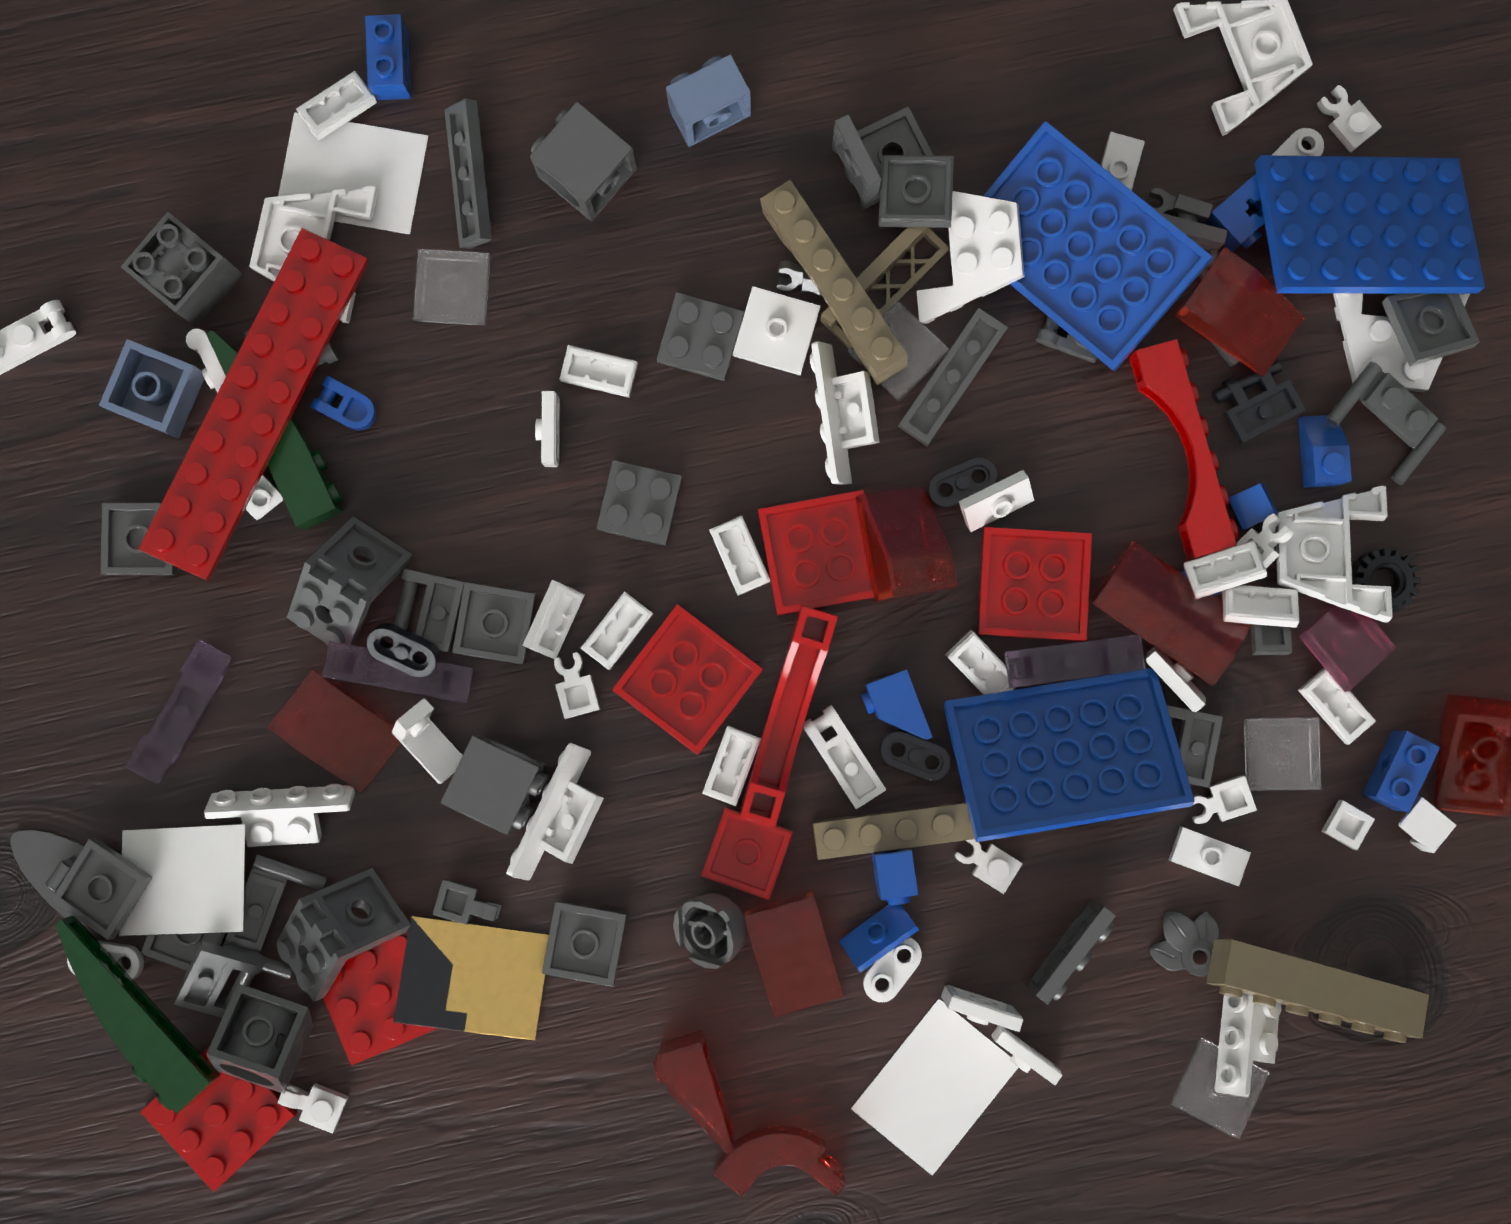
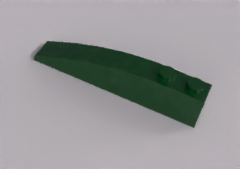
[206,330,343,530]
[55,916,220,1114]

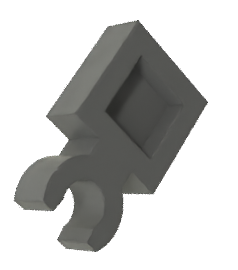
[1250,624,1292,655]

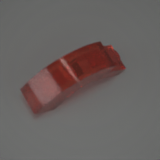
[713,1125,846,1197]

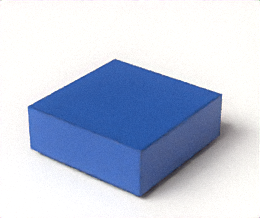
[1228,482,1279,530]

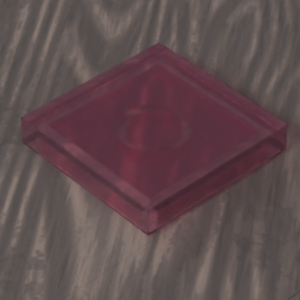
[1299,604,1396,692]

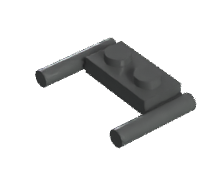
[1326,361,1446,485]
[223,854,327,979]

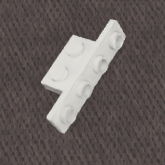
[810,341,880,485]
[506,743,604,881]
[204,784,355,847]
[1215,993,1282,1097]

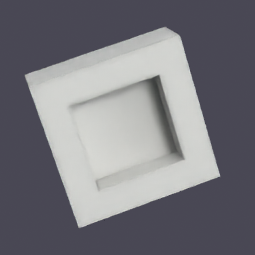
[1321,800,1375,850]

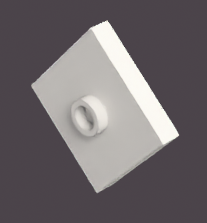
[733,286,821,376]
[941,984,1023,1032]

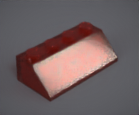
[1091,540,1252,687]

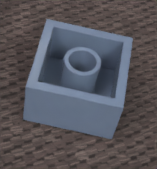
[666,54,751,147]
[99,339,204,438]

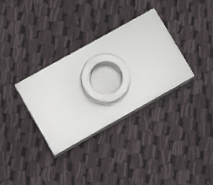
[296,71,377,141]
[1100,132,1145,191]
[559,345,638,398]
[535,391,560,467]
[959,470,1034,532]
[709,516,771,596]
[1184,541,1267,599]
[523,580,585,659]
[1222,585,1300,628]
[581,591,653,670]
[945,630,1021,695]
[1146,644,1206,712]
[1298,666,1376,745]
[702,726,761,806]
[1168,826,1251,886]
[991,1025,1063,1085]

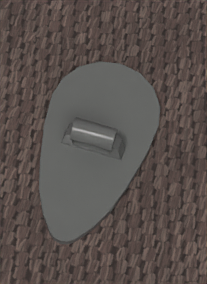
[10,830,86,925]

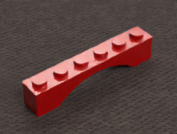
[1129,339,1239,561]
[740,605,838,828]

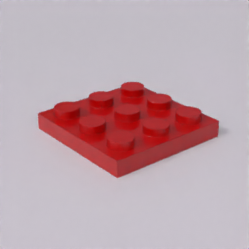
[758,490,883,616]
[977,527,1092,641]
[612,604,763,755]
[323,929,438,1066]
[141,1047,297,1192]

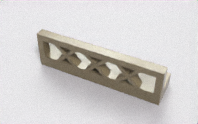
[821,227,950,350]

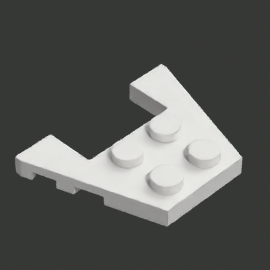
[1173,0,1313,136]
[249,186,379,324]
[917,191,1025,324]
[1333,293,1470,392]
[1275,486,1393,622]

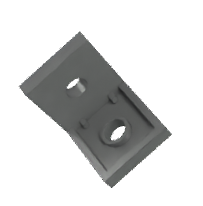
[832,106,934,210]
[287,516,413,656]
[276,868,411,1002]

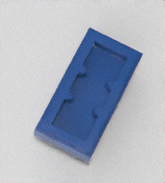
[839,904,919,972]

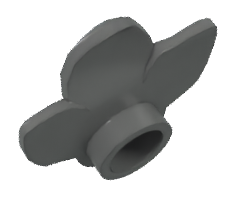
[1149,912,1219,977]

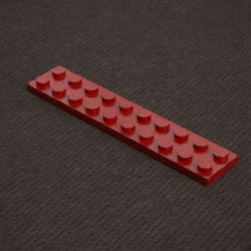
[138,228,369,582]

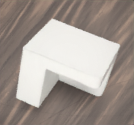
[1399,796,1456,853]

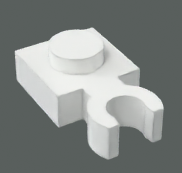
[1317,85,1382,153]
[1236,514,1294,569]
[554,652,600,719]
[1192,775,1257,824]
[954,839,1023,894]

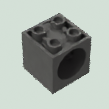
[530,102,637,222]
[121,212,244,328]
[441,735,549,835]
[206,984,314,1094]

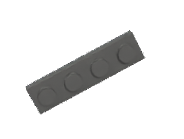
[444,98,492,249]
[898,308,1008,446]

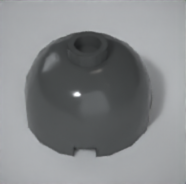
[673,893,748,969]

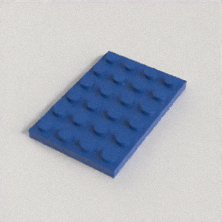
[983,121,1213,372]
[1255,155,1485,294]
[943,668,1195,842]

